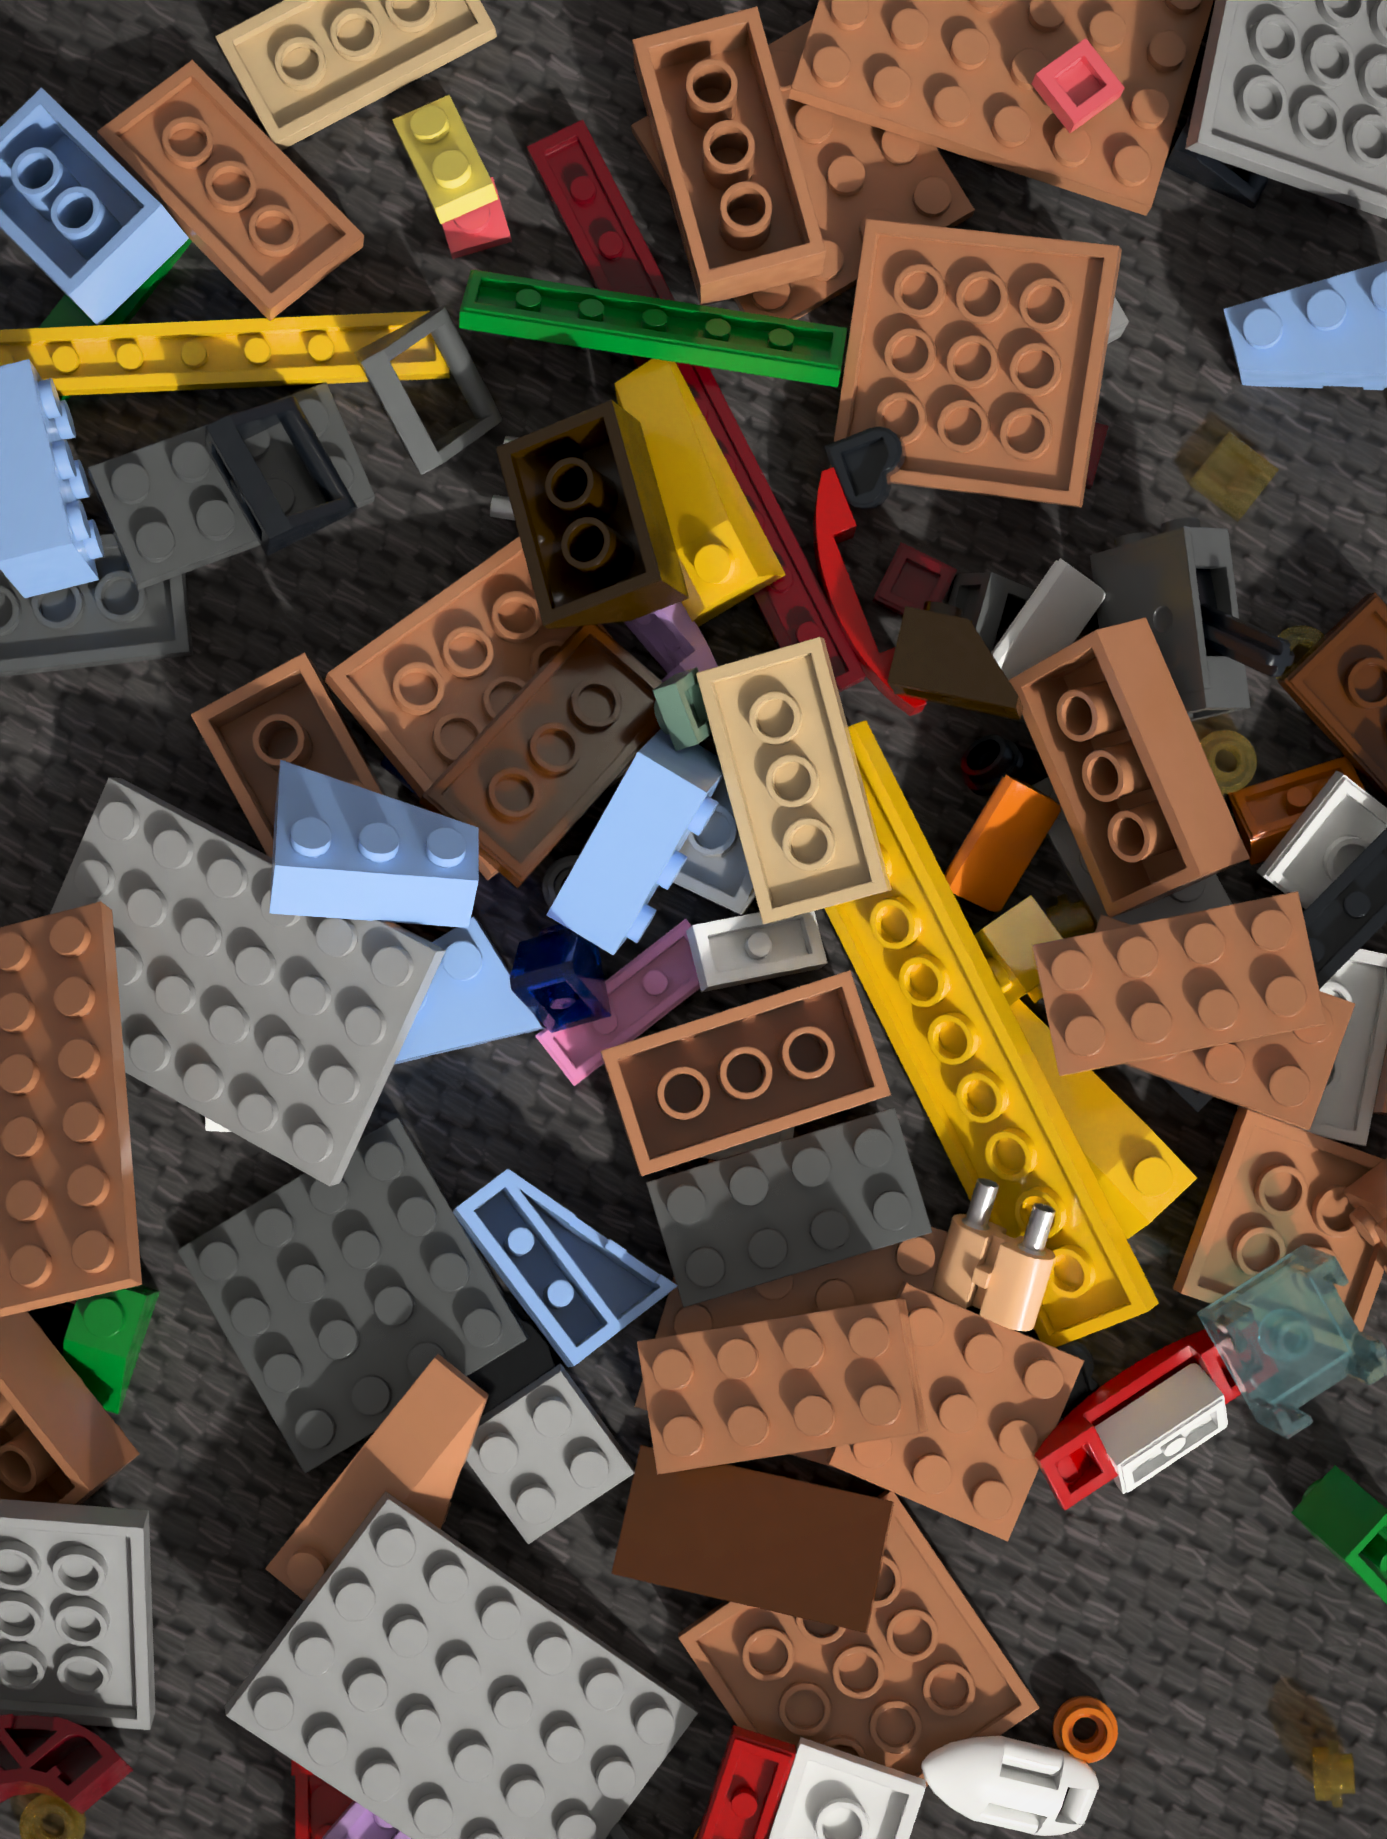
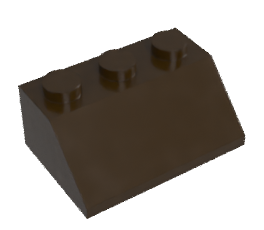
[496,400,689,629]

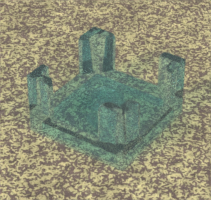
[1197,1245,1387,1439]

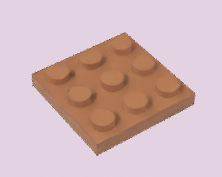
[1173,1106,1387,1354]
[826,1282,1084,1542]

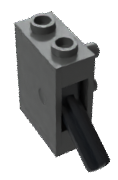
[1090,518,1295,722]

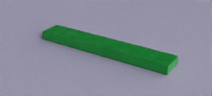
[459,270,847,387]

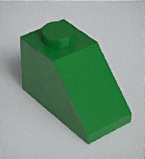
[62,1285,160,1414]
[1291,1465,1387,1605]

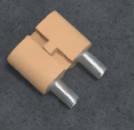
[932,1178,1056,1331]

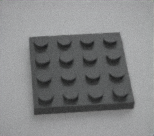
[177,1117,530,1474]

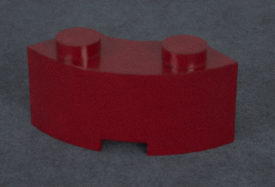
[0,1714,133,1815]

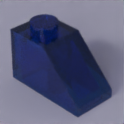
[509,925,612,1033]

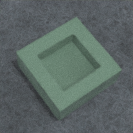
[652,667,712,751]

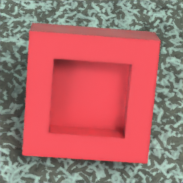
[1031,38,1125,133]
[442,177,512,259]

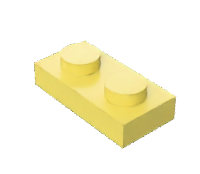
[392,95,498,224]

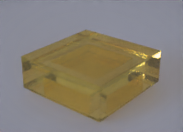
[1188,431,1279,522]

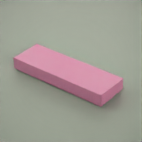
[535,919,700,1086]

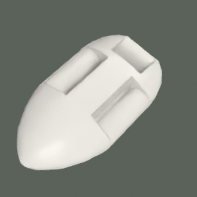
[921,1736,1099,1836]

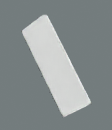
[991,558,1106,680]
[1095,1363,1228,1494]

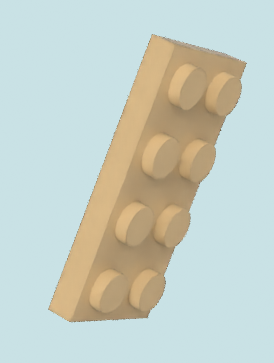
[215,0,497,151]
[696,637,892,924]

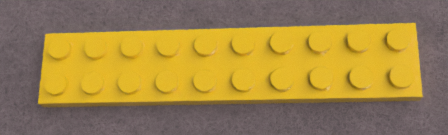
[824,720,1159,1348]

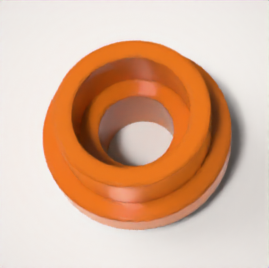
[1052,1696,1118,1763]

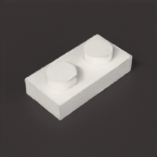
[686,911,828,992]

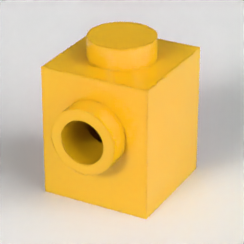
[974,895,1063,1005]

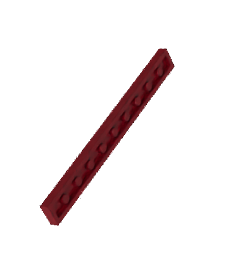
[527,119,866,693]

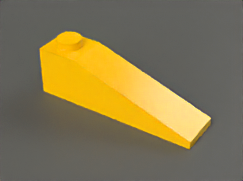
[614,359,786,627]
[1010,999,1197,1239]

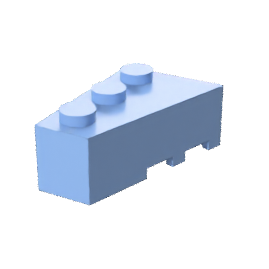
[1223,261,1387,390]
[547,729,724,955]
[269,760,479,928]
[394,917,545,1065]
[453,1169,678,1367]

